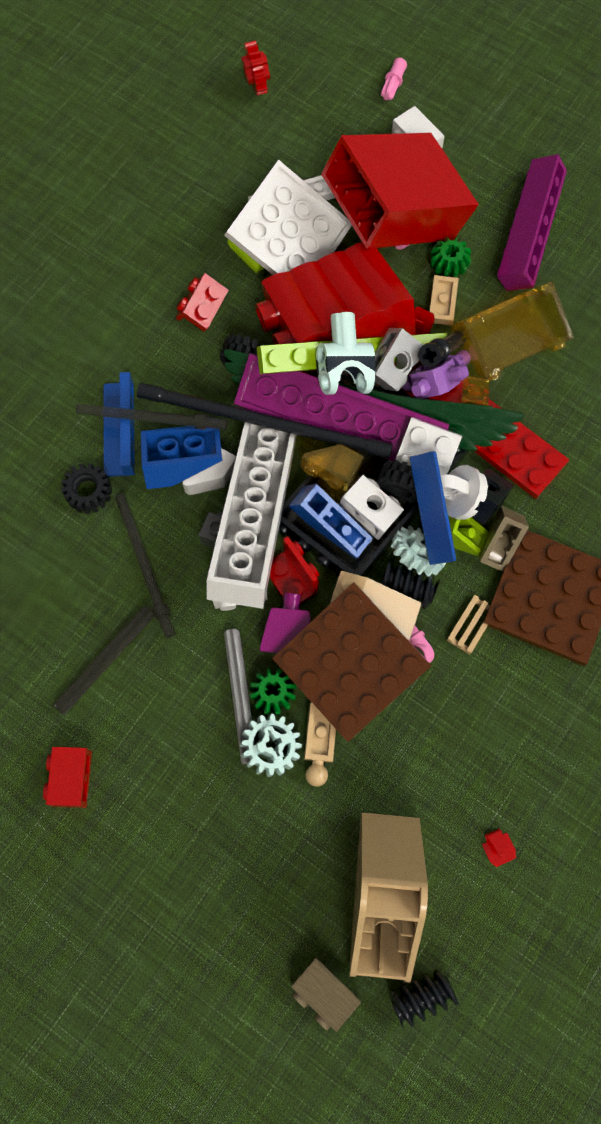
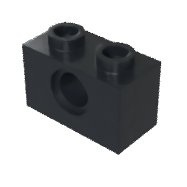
[472,468,514,525]

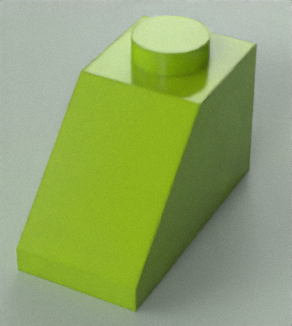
[448,516,489,557]

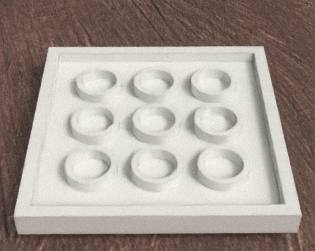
[224,160,352,275]

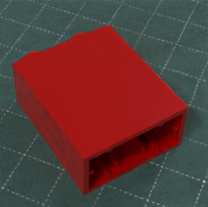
[321,133,479,249]

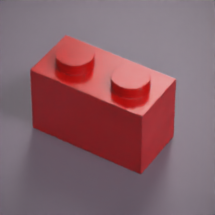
[43,747,92,808]

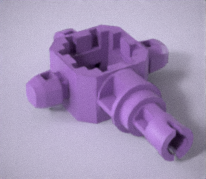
[402,350,471,398]

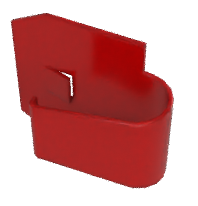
[414,306,435,335]
[482,828,516,867]

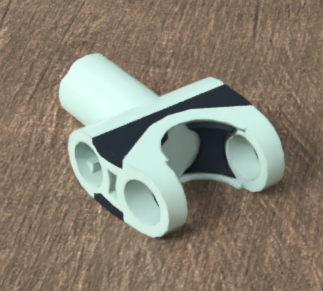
[316,312,376,395]

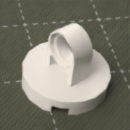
[441,465,488,520]

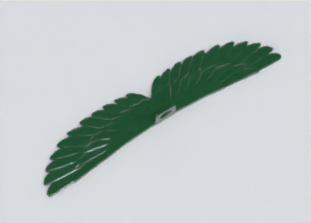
[224,349,524,453]

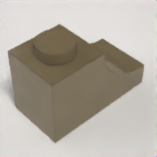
[479,506,529,571]

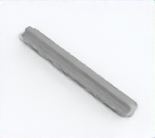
[224,629,255,764]

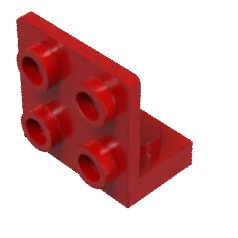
[269,536,319,605]

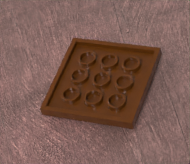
[484,530,601,666]
[272,582,432,742]

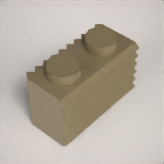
[291,957,361,1032]

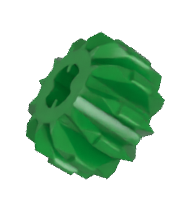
[430,236,471,278]
[250,668,296,715]

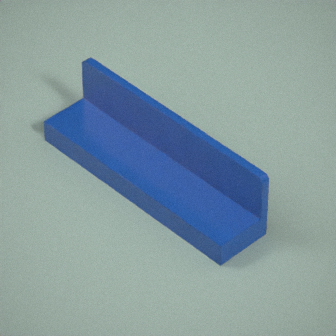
[104,372,135,477]
[410,451,456,565]

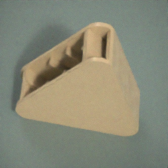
[349,813,428,983]

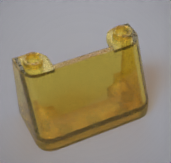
[450,281,574,382]

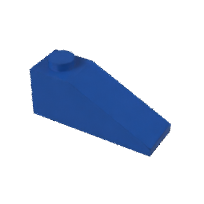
[289,484,373,558]

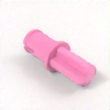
[381,58,407,101]

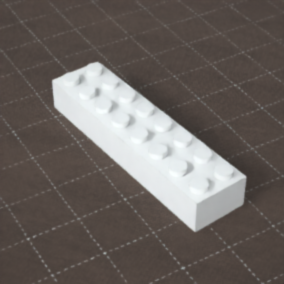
[207,423,297,609]

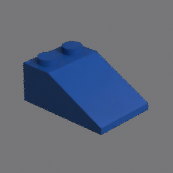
[141,423,223,489]

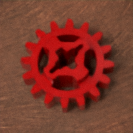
[241,40,270,96]

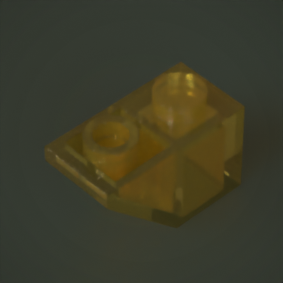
[301,444,364,492]

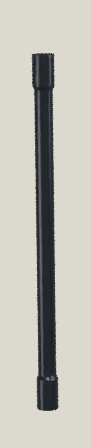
[137,382,393,459]

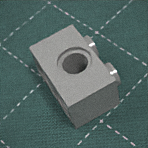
[375,328,423,391]

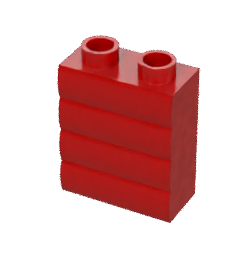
[255,242,416,374]

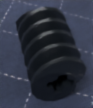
[381,561,441,610]
[390,969,459,1030]

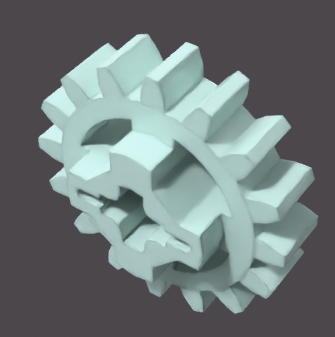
[391,526,446,576]
[239,714,302,777]

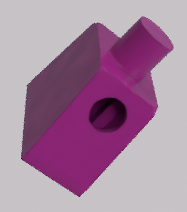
[260,593,311,653]

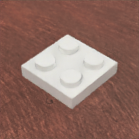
[396,417,462,475]

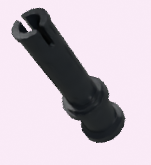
[418,331,466,367]

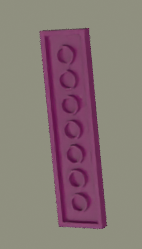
[234,353,450,462]

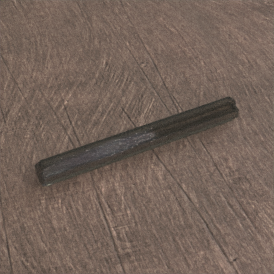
[53,605,155,714]

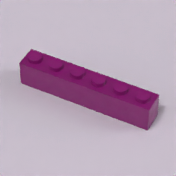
[497,154,567,291]

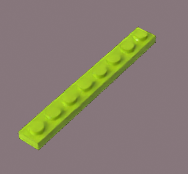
[257,333,447,374]

